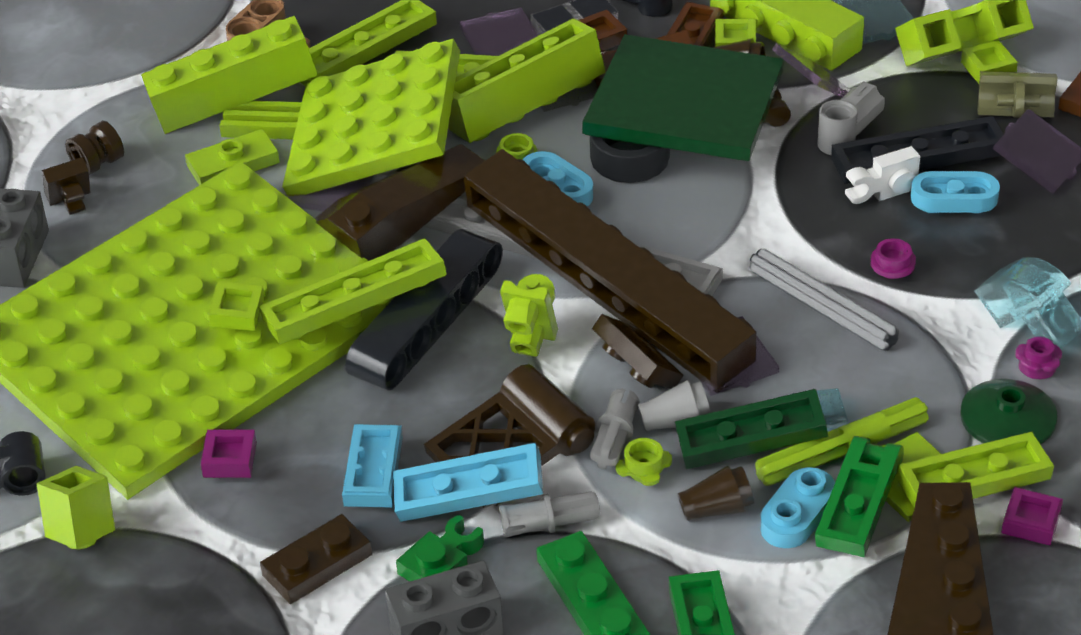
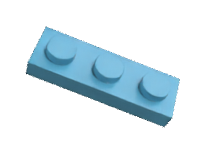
[394,443,543,522]

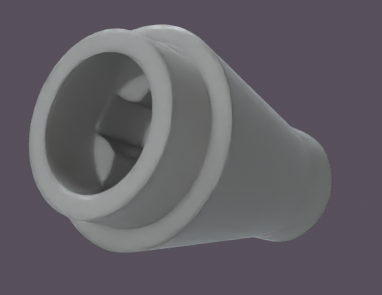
[638,380,711,432]

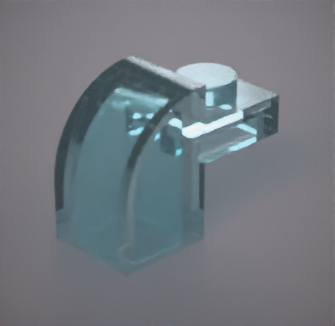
[974,257,1081,349]

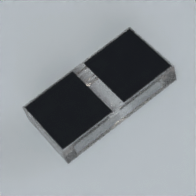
[530,0,619,35]

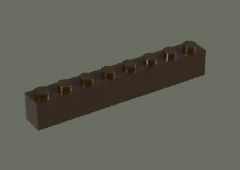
[464,149,757,393]

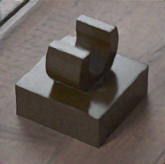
[42,157,91,215]

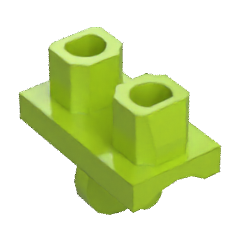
[500,274,558,357]

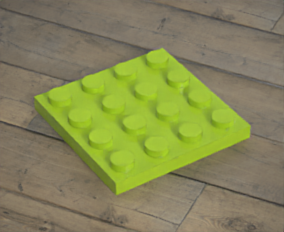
[282,38,460,199]

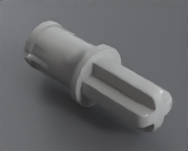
[590,388,640,470]
[499,491,600,538]

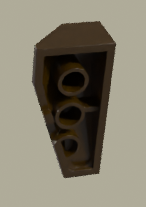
[315,144,485,261]

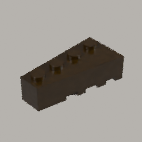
[887,482,994,635]

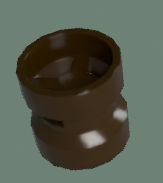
[65,120,124,175]

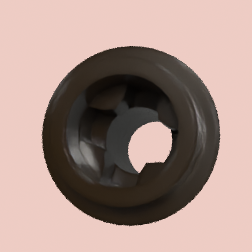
[677,465,755,521]

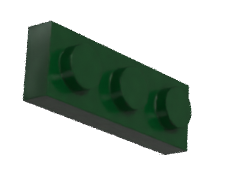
[675,389,828,470]

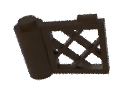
[424,364,596,508]

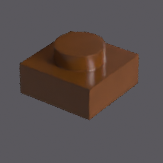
[578,10,627,52]

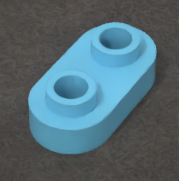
[523,151,593,206]
[911,171,1000,214]
[760,467,835,548]

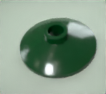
[960,379,1058,444]

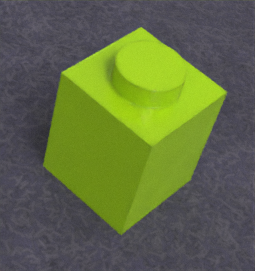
[37,466,115,549]

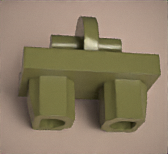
[977,71,1057,119]

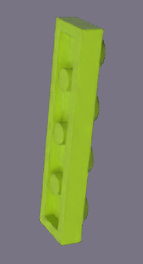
[300,0,437,86]
[259,238,447,345]

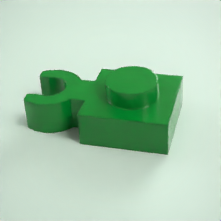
[396,515,484,582]

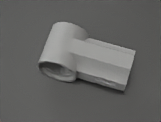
[817,81,885,155]

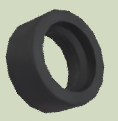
[590,136,670,183]

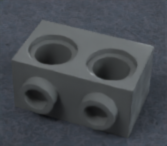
[0,189,49,288]
[385,560,504,635]

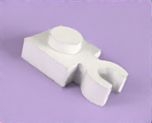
[845,146,920,204]

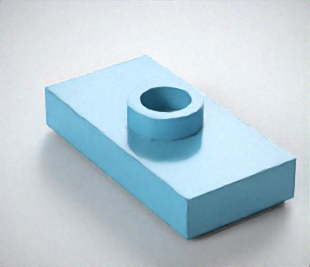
[342,424,403,508]

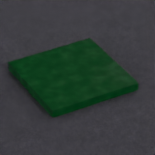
[582,34,784,161]

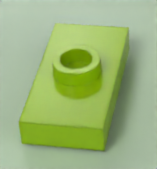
[185,129,280,185]

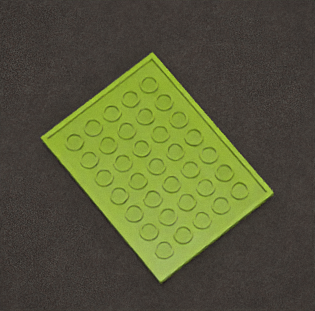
[0,161,394,500]

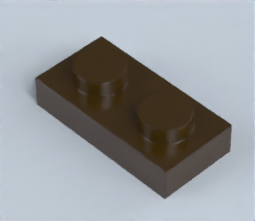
[592,314,684,389]
[260,514,372,604]

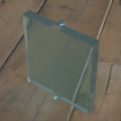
[831,0,914,44]

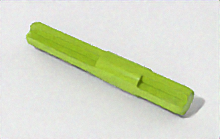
[755,397,929,486]

